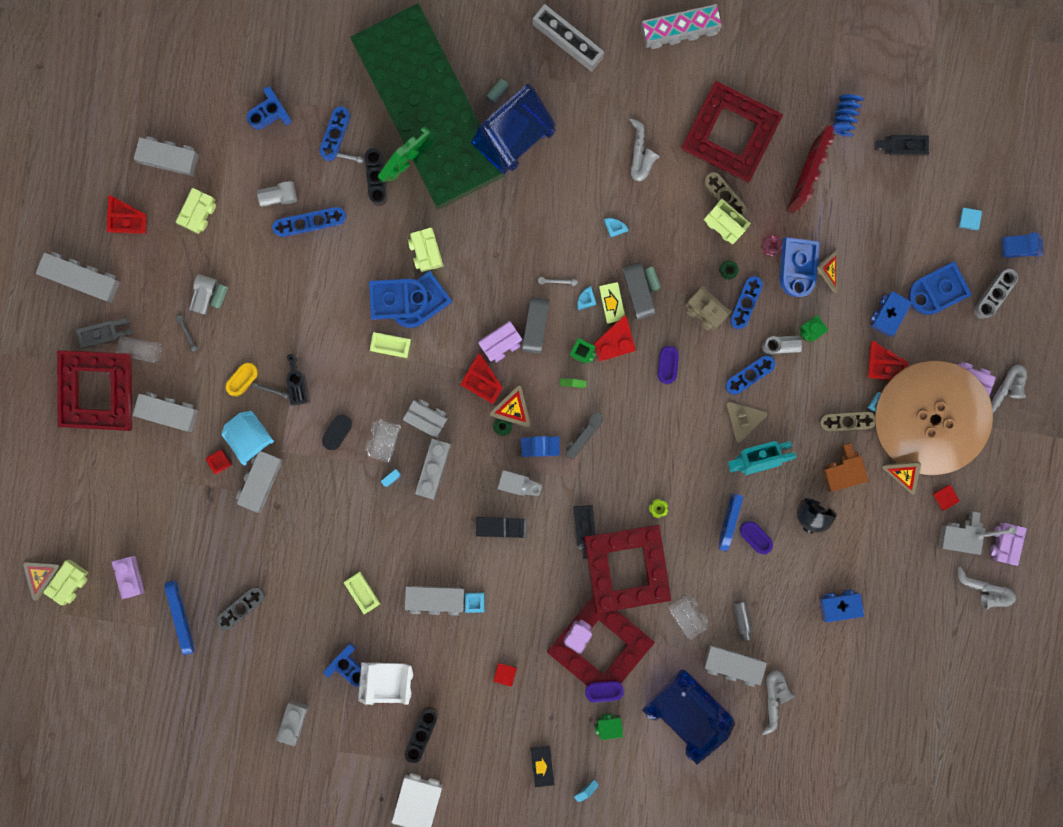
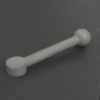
[325,149,364,163]
[538,277,578,286]
[976,527,1016,540]

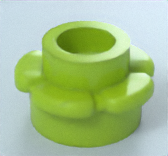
[649,499,668,518]

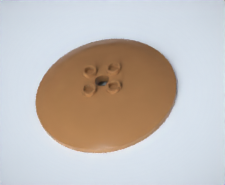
[875,360,993,475]

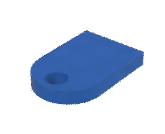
[780,237,820,297]
[909,261,972,315]
[395,271,452,328]
[369,279,428,320]
[718,493,744,552]

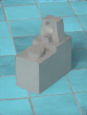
[498,470,542,496]
[938,511,985,555]

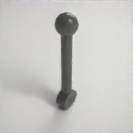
[176,315,198,352]
[251,383,289,398]

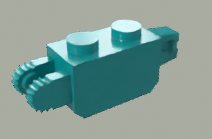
[727,441,797,475]

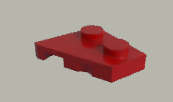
[107,195,147,234]
[593,315,636,362]
[867,341,908,380]
[460,353,503,404]

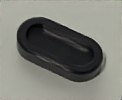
[322,415,352,450]

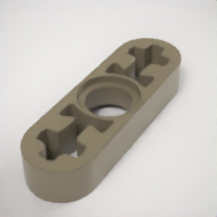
[704,173,747,217]
[819,412,876,432]

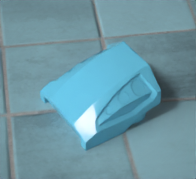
[221,411,274,466]

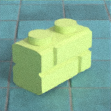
[176,188,216,234]
[704,199,751,245]
[408,228,443,272]
[43,560,88,605]

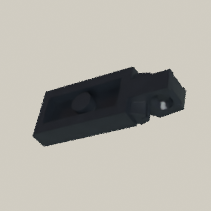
[874,135,929,156]
[573,505,596,559]

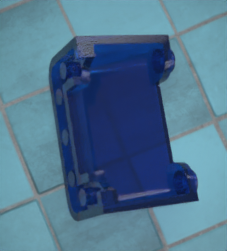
[471,83,556,175]
[642,669,735,765]

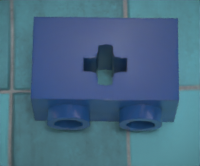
[870,291,912,337]
[819,590,864,623]

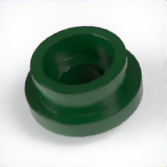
[719,260,739,280]
[493,419,512,436]

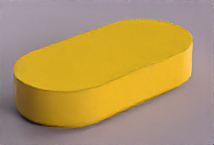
[226,363,258,396]

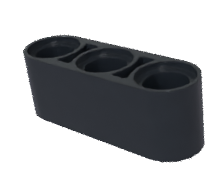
[365,148,387,206]
[405,707,438,763]

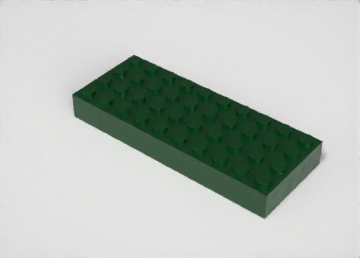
[350,3,505,210]

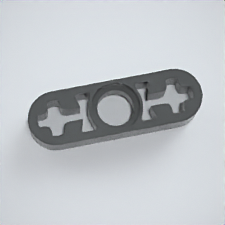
[217,587,265,630]

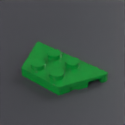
[378,127,430,182]

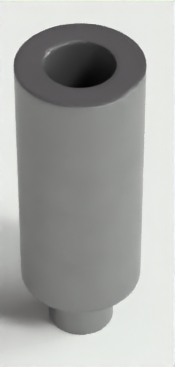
[733,601,752,641]

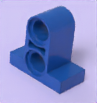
[247,86,292,130]
[1002,233,1044,258]
[521,436,560,457]
[323,642,361,687]

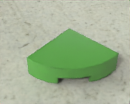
[559,378,587,388]

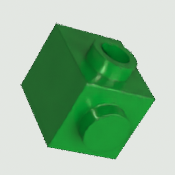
[799,315,829,343]
[569,338,597,365]
[594,713,623,740]

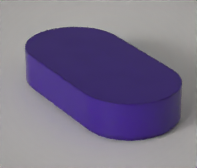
[657,346,679,384]
[740,521,773,554]
[585,680,624,703]

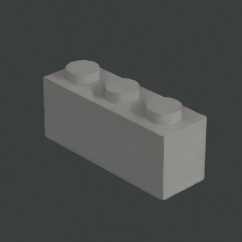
[134,136,199,177]
[132,392,198,432]
[415,439,451,500]
[236,451,283,513]
[405,586,465,615]
[703,644,767,687]

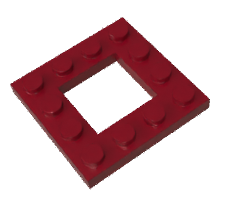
[681,81,784,183]
[786,124,836,214]
[57,350,132,431]
[584,525,671,614]
[547,596,655,686]

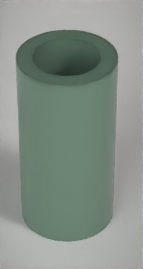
[486,78,509,103]
[644,267,662,292]
[210,284,228,309]

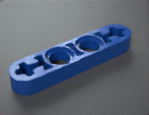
[272,207,346,237]
[165,580,195,655]

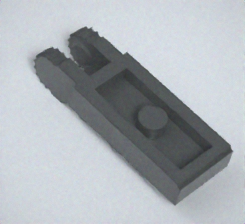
[76,318,133,349]
[565,412,603,460]

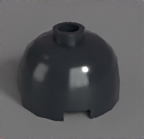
[797,498,837,534]

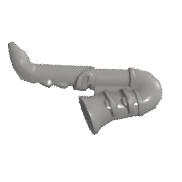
[630,118,660,181]
[991,364,1027,412]
[958,567,1016,611]
[762,670,795,735]

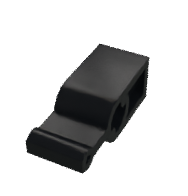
[286,354,310,406]
[476,517,527,538]

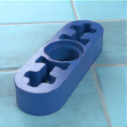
[319,107,350,161]
[730,276,763,330]
[725,356,775,395]

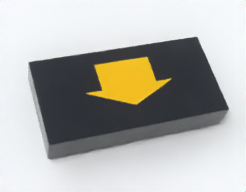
[531,745,554,787]

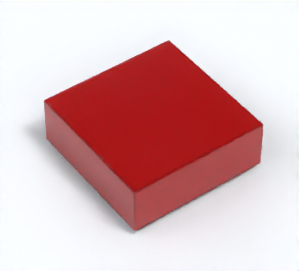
[205,449,232,475]
[932,485,960,511]
[493,662,517,687]

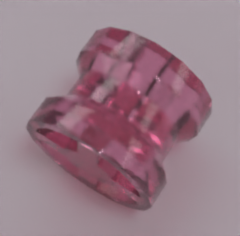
[762,236,782,257]

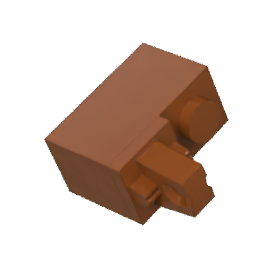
[822,443,869,492]

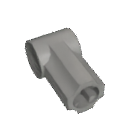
[257,181,297,207]
[189,274,218,315]
[761,336,802,355]

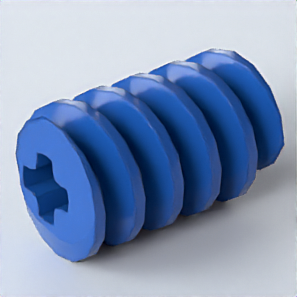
[831,94,864,137]

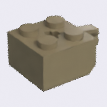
[684,286,732,332]

